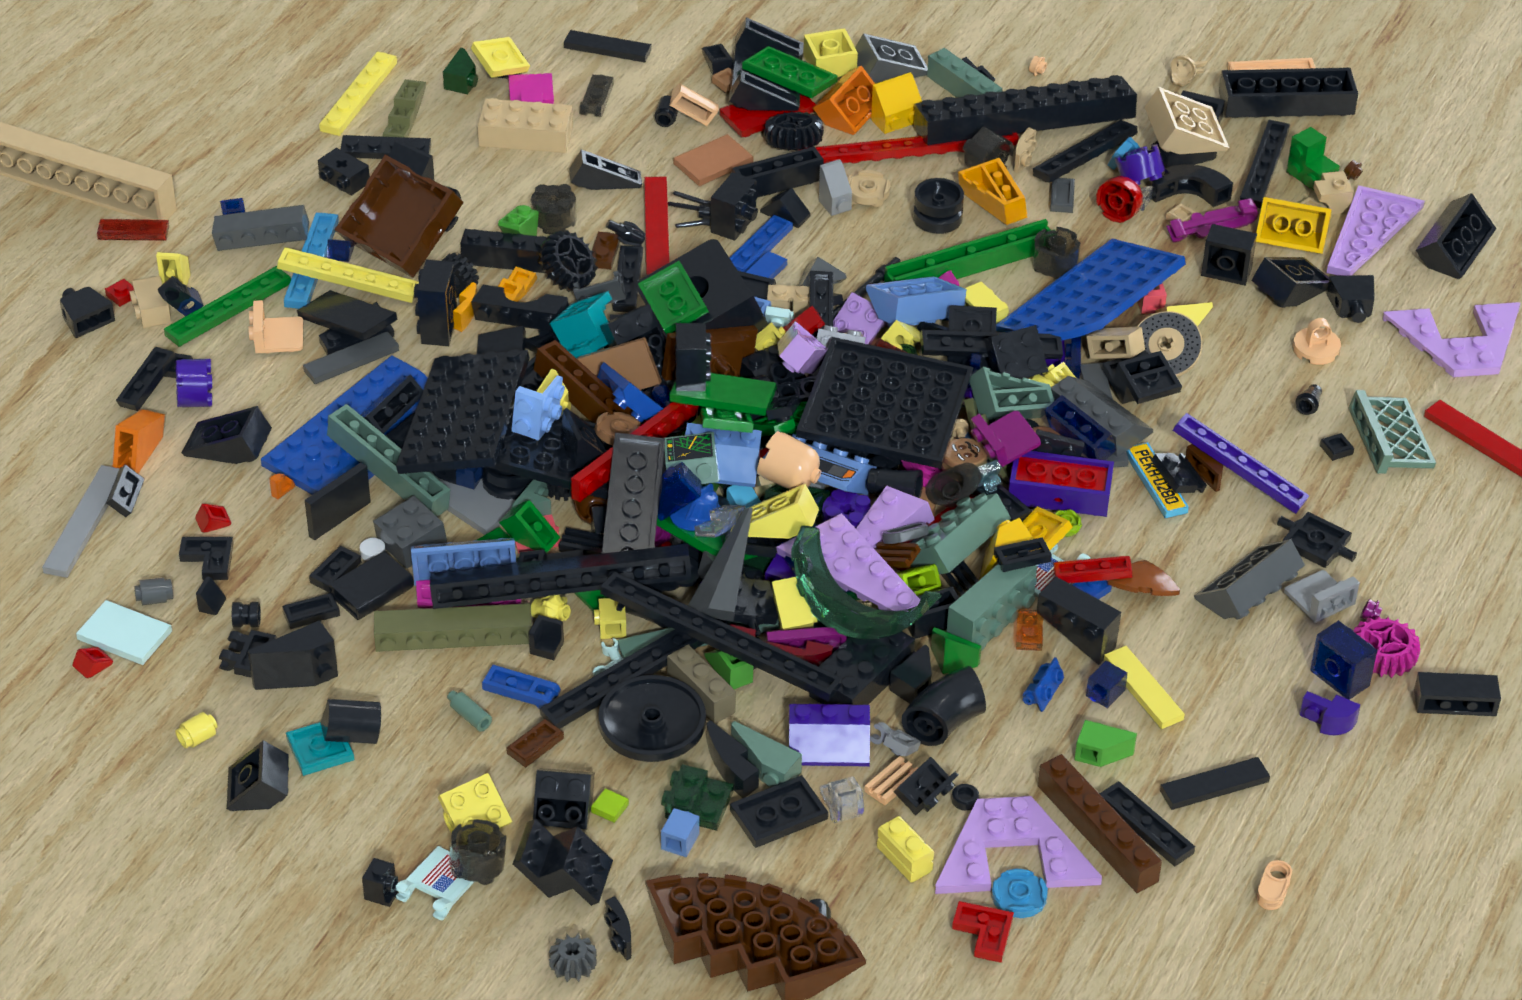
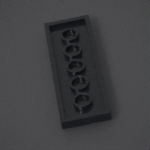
[602,432,665,553]

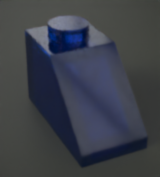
[658,462,701,521]

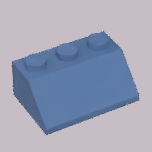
[685,423,762,487]

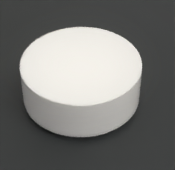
[360,538,386,561]

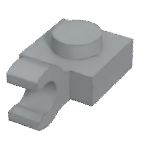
[870,722,921,757]

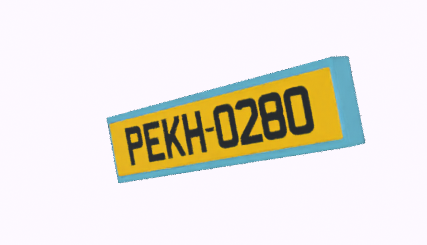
[1127,442,1189,518]

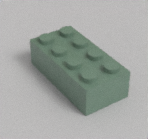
[910,493,1011,575]
[947,554,1037,651]

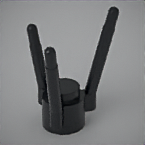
[668,191,711,228]

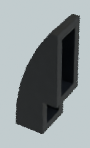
[707,720,759,798]

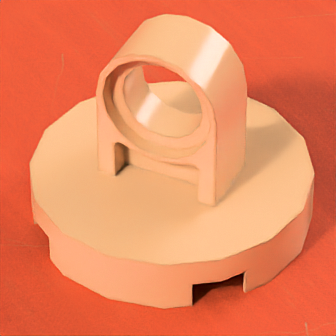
[1293,318,1341,365]

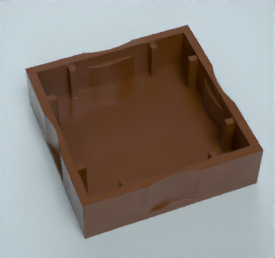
[335,155,464,278]

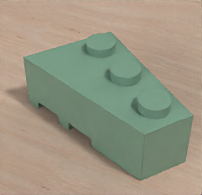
[970,367,1056,422]

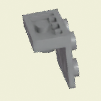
[1284,570,1360,623]

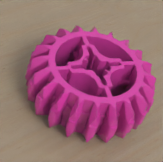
[1349,615,1421,678]

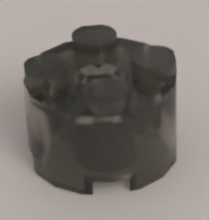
[963,127,1014,169]
[531,184,577,234]
[1033,227,1081,280]
[449,819,507,885]

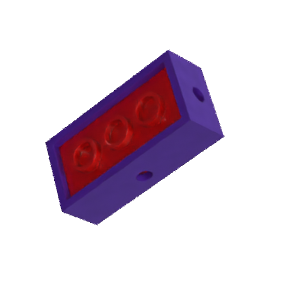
[1009,451,1114,517]

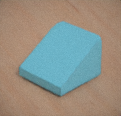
[726,485,761,512]

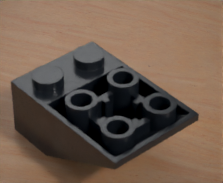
[600,304,666,378]

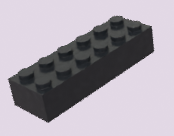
[1219,68,1358,118]

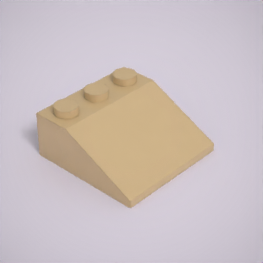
[1145,87,1229,154]

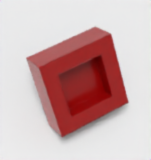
[105,279,133,307]

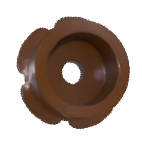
[1343,160,1363,180]

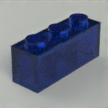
[1044,395,1116,460]

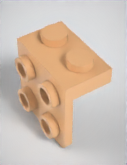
[249,300,303,353]

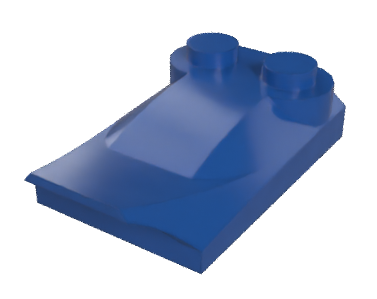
[597,362,663,423]

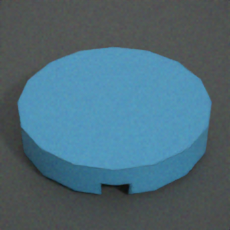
[992,869,1048,918]

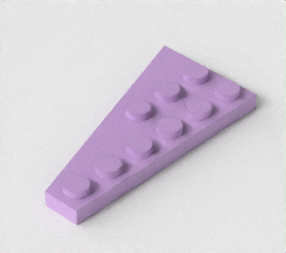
[1326,185,1425,276]
[776,513,925,622]

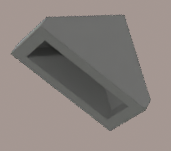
[798,257,847,287]

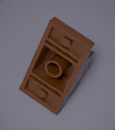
[661,325,758,381]

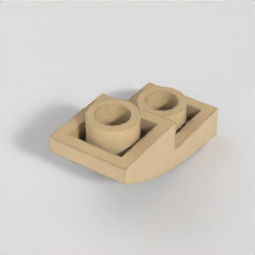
[1014,128,1037,173]

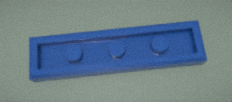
[730,215,793,272]

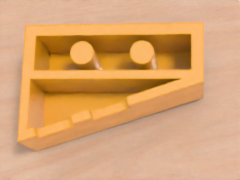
[958,158,1027,225]

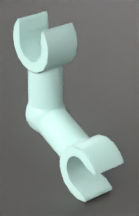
[593,638,623,677]

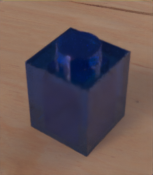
[1086,661,1128,709]

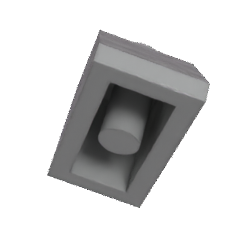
[819,159,852,216]

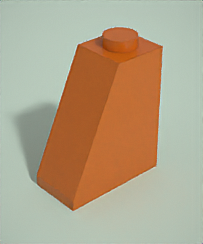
[113,409,165,474]

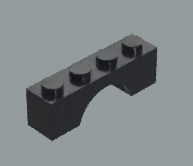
[471,285,569,332]

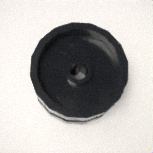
[913,178,964,234]
[482,467,533,501]

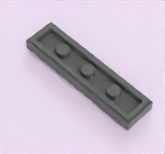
[303,331,399,384]

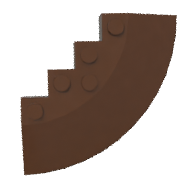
[646,873,866,1000]

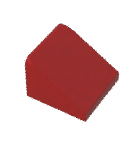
[195,504,232,533]
[73,647,113,678]

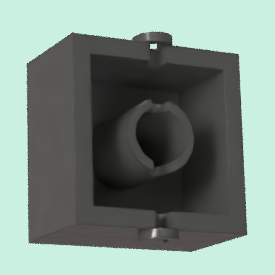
[373,496,447,569]

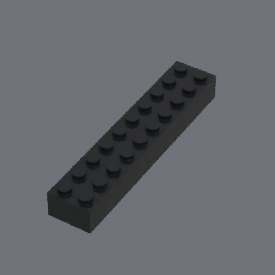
[914,75,1137,145]

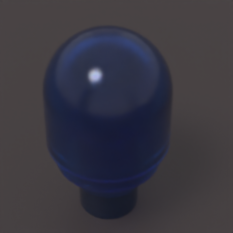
[651,384,672,409]

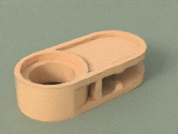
[1257,860,1292,910]

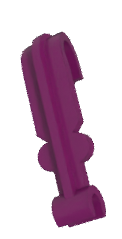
[1166,199,1259,243]

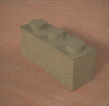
[667,644,736,724]

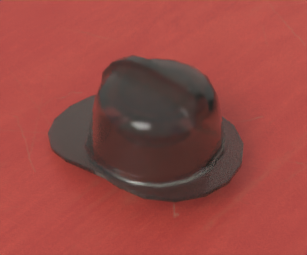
[926,463,981,508]

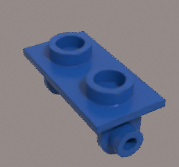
[1023,657,1064,712]

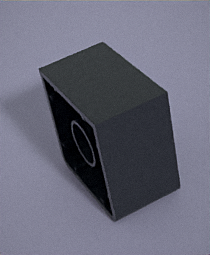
[636,239,768,339]

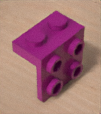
[971,411,1041,468]

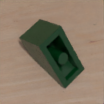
[443,48,478,95]

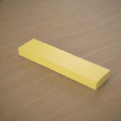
[1104,646,1185,729]

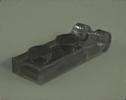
[579,74,614,117]

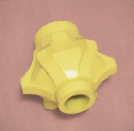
[531,595,571,621]

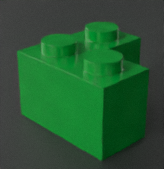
[1286,127,1340,190]

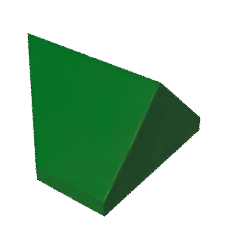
[931,627,981,674]

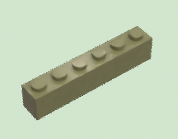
[374,603,532,652]

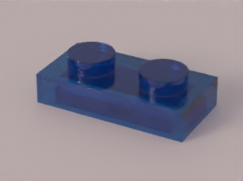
[1065,336,1081,379]

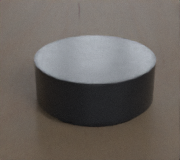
[952,784,979,811]

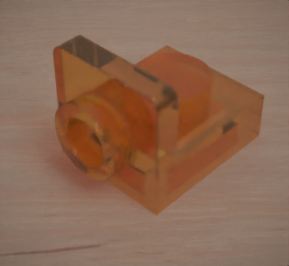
[1016,609,1043,651]

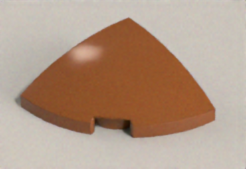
[1108,560,1180,596]

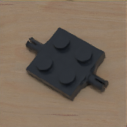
[1277,512,1357,568]
[726,567,779,637]

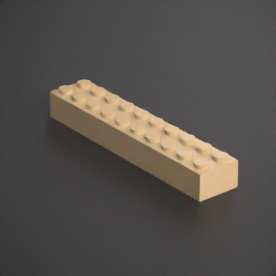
[0,122,177,226]

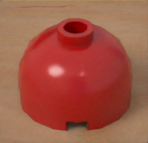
[1096,176,1143,223]

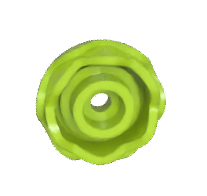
[1055,509,1082,537]

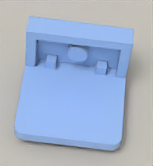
[512,375,565,440]

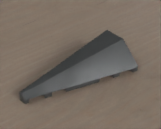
[688,508,753,622]

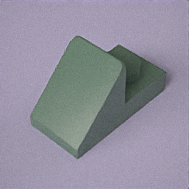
[512,480,552,516]

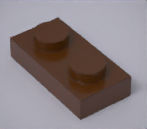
[592,231,620,270]

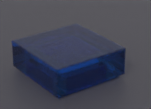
[220,198,245,215]

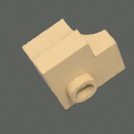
[1313,171,1354,215]

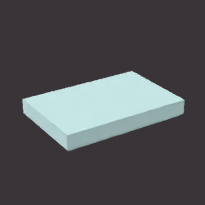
[76,600,172,665]

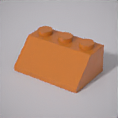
[813,65,875,135]

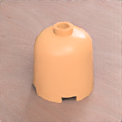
[757,432,821,490]

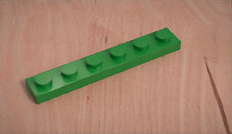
[164,266,291,347]

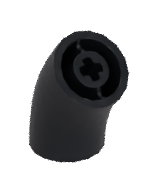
[901,666,986,746]

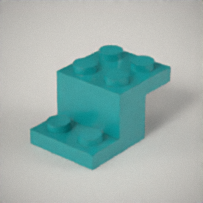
[550,291,612,359]

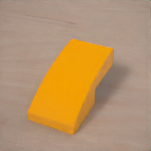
[498,267,537,302]
[453,282,477,332]

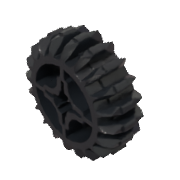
[764,111,824,151]
[538,230,598,292]

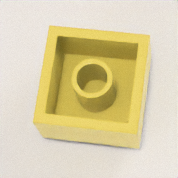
[803,28,858,77]

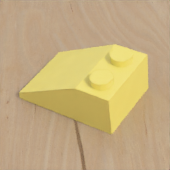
[730,484,819,539]

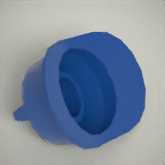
[670,483,721,531]

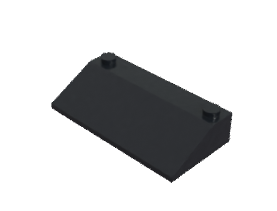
[729,17,803,111]

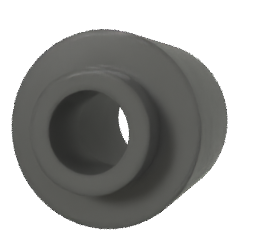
[134,577,173,606]

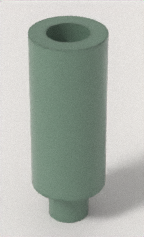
[447,690,492,732]

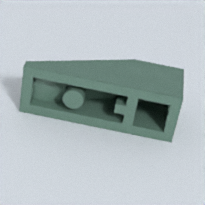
[731,721,802,787]

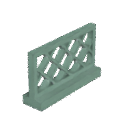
[1349,390,1436,474]

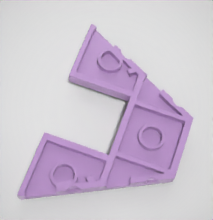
[1382,302,1520,377]
[935,796,1102,894]

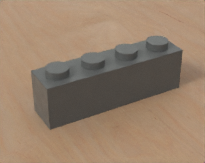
[212,205,309,251]

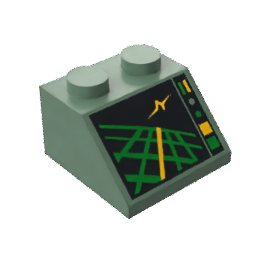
[664,432,720,488]

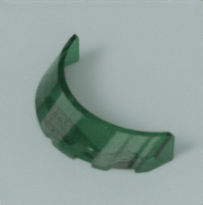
[791,526,942,639]

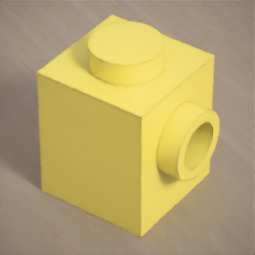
[594,598,626,639]

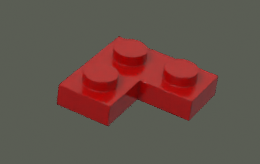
[952,901,1014,963]

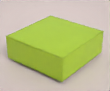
[591,788,629,823]

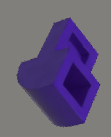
[1300,691,1361,735]

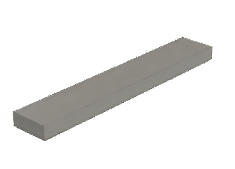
[42,465,120,578]

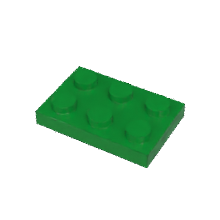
[638,261,709,335]

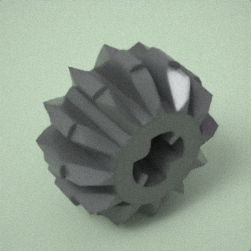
[549,933,597,982]

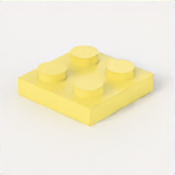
[471,37,530,78]

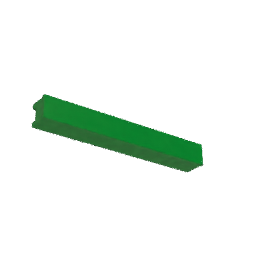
[883,219,1057,283]

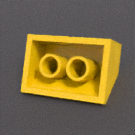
[1256,197,1332,254]

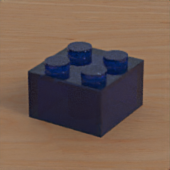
[1310,620,1377,700]

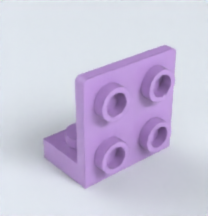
[833,292,891,345]

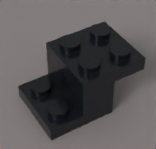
[1102,351,1182,404]
[513,819,613,906]

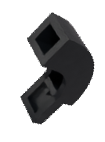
[1150,164,1233,207]

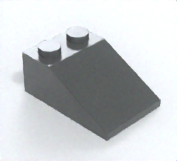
[855,33,928,83]

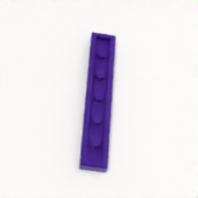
[1172,413,1309,514]

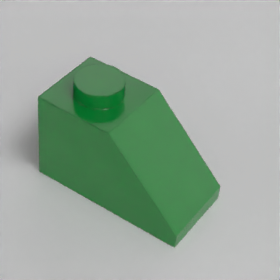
[499,500,561,553]

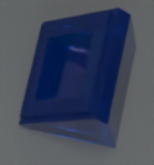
[326,239,354,262]

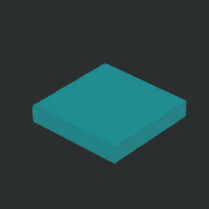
[286,722,354,776]

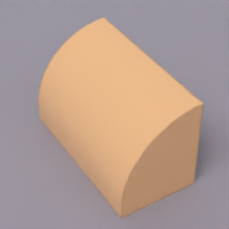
[670,84,719,126]

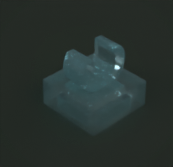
[970,460,1002,493]

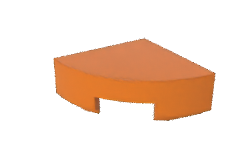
[269,474,295,500]

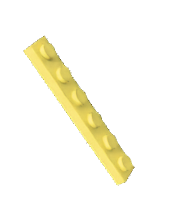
[319,51,397,136]
[277,247,419,303]

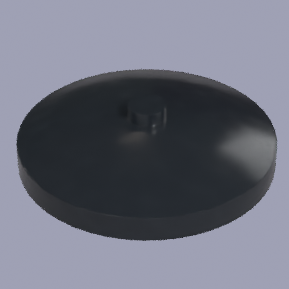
[599,675,706,762]

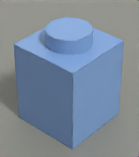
[661,808,699,857]

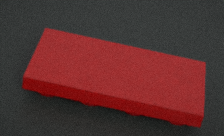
[719,94,816,138]

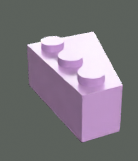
[777,321,828,374]
[856,486,935,549]

